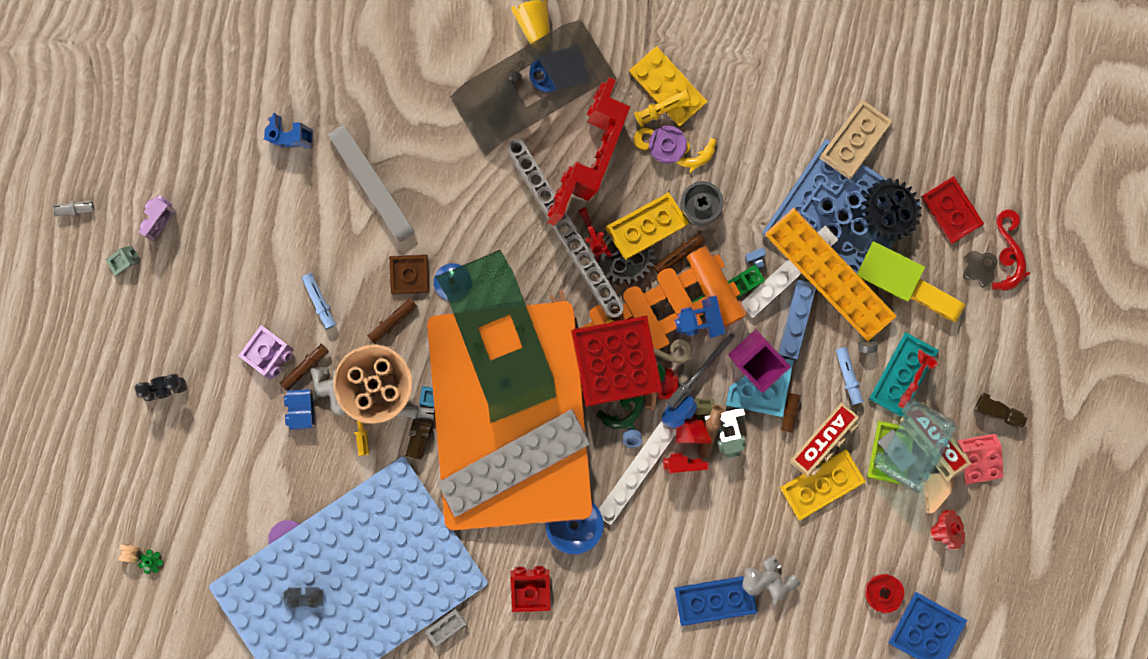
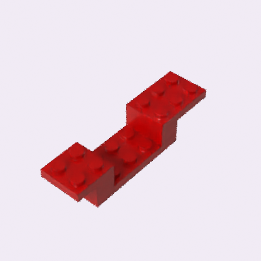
[547,77,631,226]

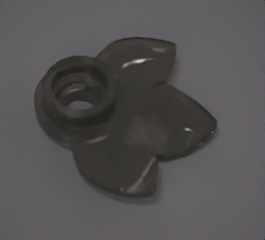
[963,251,998,288]

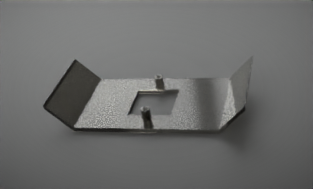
[450,20,617,157]

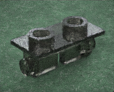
[283,587,324,609]

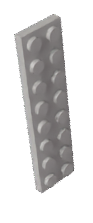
[438,409,591,517]

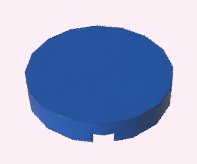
[661,395,697,428]

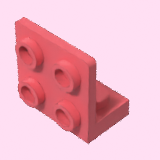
[957,434,1003,484]

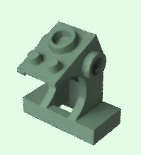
[705,408,746,459]

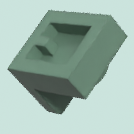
[105,246,141,276]

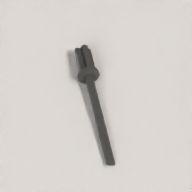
[666,333,735,409]

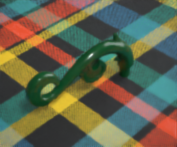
[596,363,666,429]

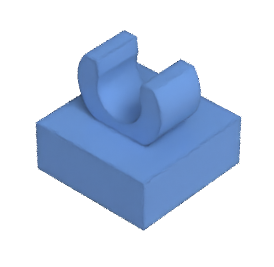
[744,247,766,269]

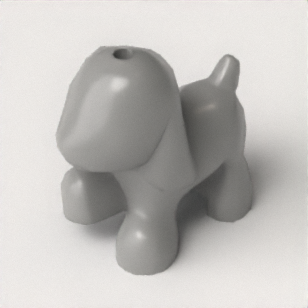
[311,367,347,416]
[743,556,800,606]

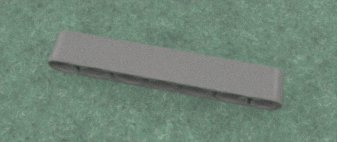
[327,124,415,242]

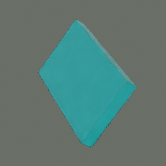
[869,332,939,417]

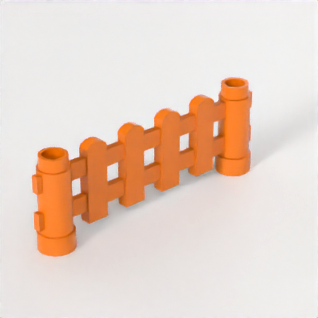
[580,246,748,350]

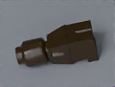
[974,393,1027,428]

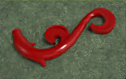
[991,209,1030,291]

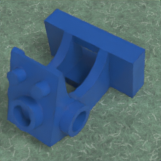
[263,113,313,148]
[674,296,726,338]

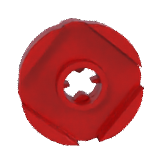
[865,574,905,613]

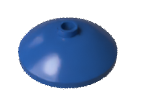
[545,502,604,554]

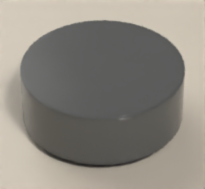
[858,340,878,353]

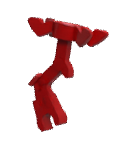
[578,207,612,263]
[897,349,938,409]

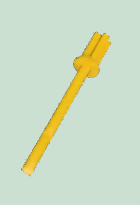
[354,420,370,456]

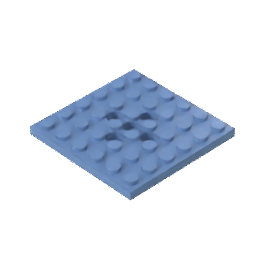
[762,139,921,284]

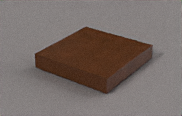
[389,254,429,295]

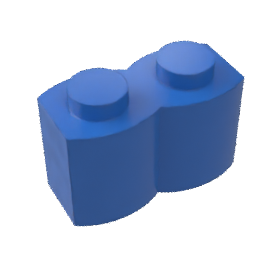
[284,389,315,430]

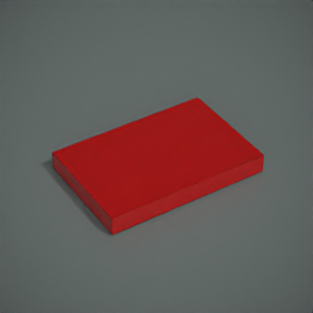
[921,176,984,245]

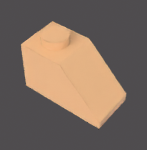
[924,473,954,513]

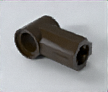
[405,419,432,460]

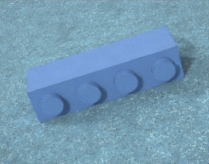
[778,280,816,360]

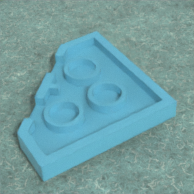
[725,358,794,417]

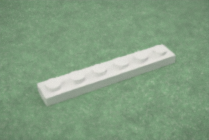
[742,225,839,318]
[599,421,676,525]

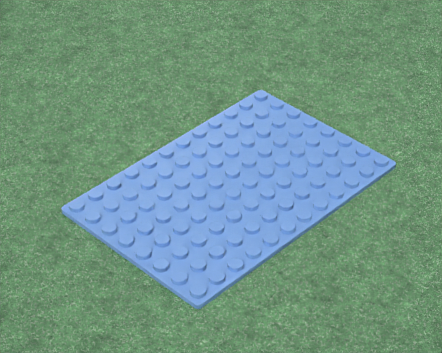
[209,457,487,659]

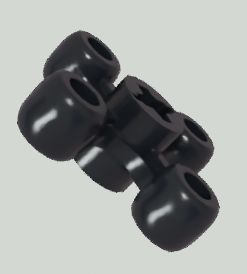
[135,374,187,402]

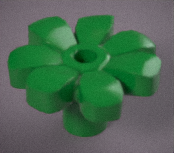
[138,549,163,574]

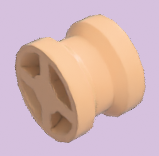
[118,544,140,563]

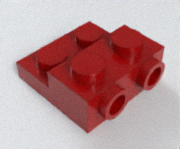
[663,452,708,473]
[510,566,551,612]

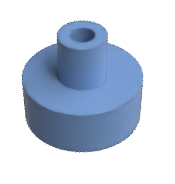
[623,428,642,448]

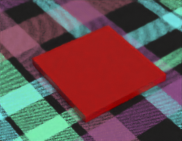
[571,315,662,407]

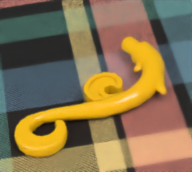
[634,127,717,173]

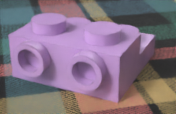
[139,195,176,241]
[238,325,294,380]

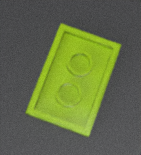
[857,241,925,302]
[867,421,914,485]

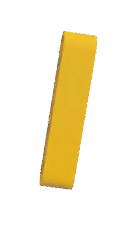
[910,279,966,323]

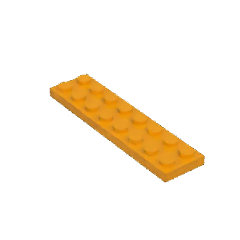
[765,208,897,342]

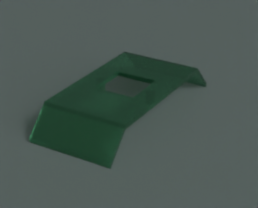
[435,250,557,424]

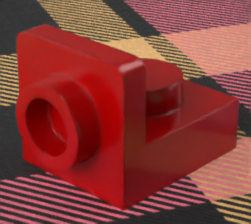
[658,369,678,399]

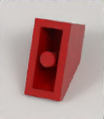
[675,416,711,444]

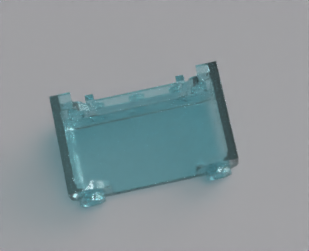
[874,399,956,493]

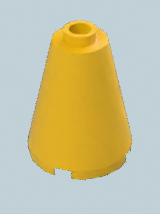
[511,0,551,51]

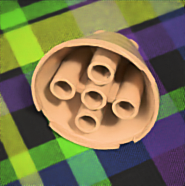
[334,345,412,423]

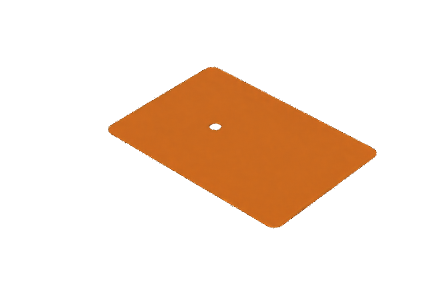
[427,301,592,530]

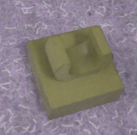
[695,398,715,420]

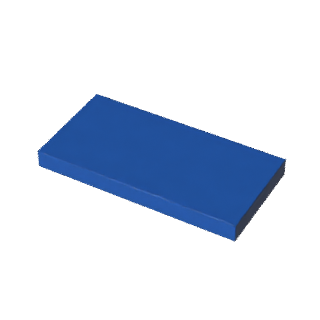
[674,576,757,626]

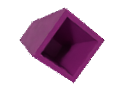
[728,329,791,394]

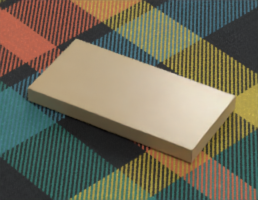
[819,99,893,180]

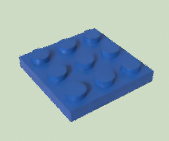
[887,592,968,659]

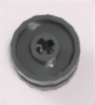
[680,181,724,226]

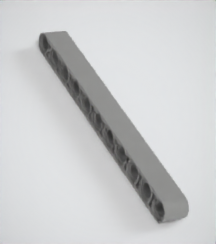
[508,139,623,321]

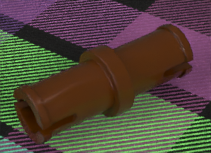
[781,393,801,433]

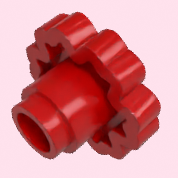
[931,510,965,550]

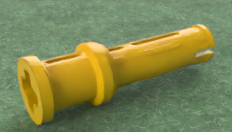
[634,89,691,127]

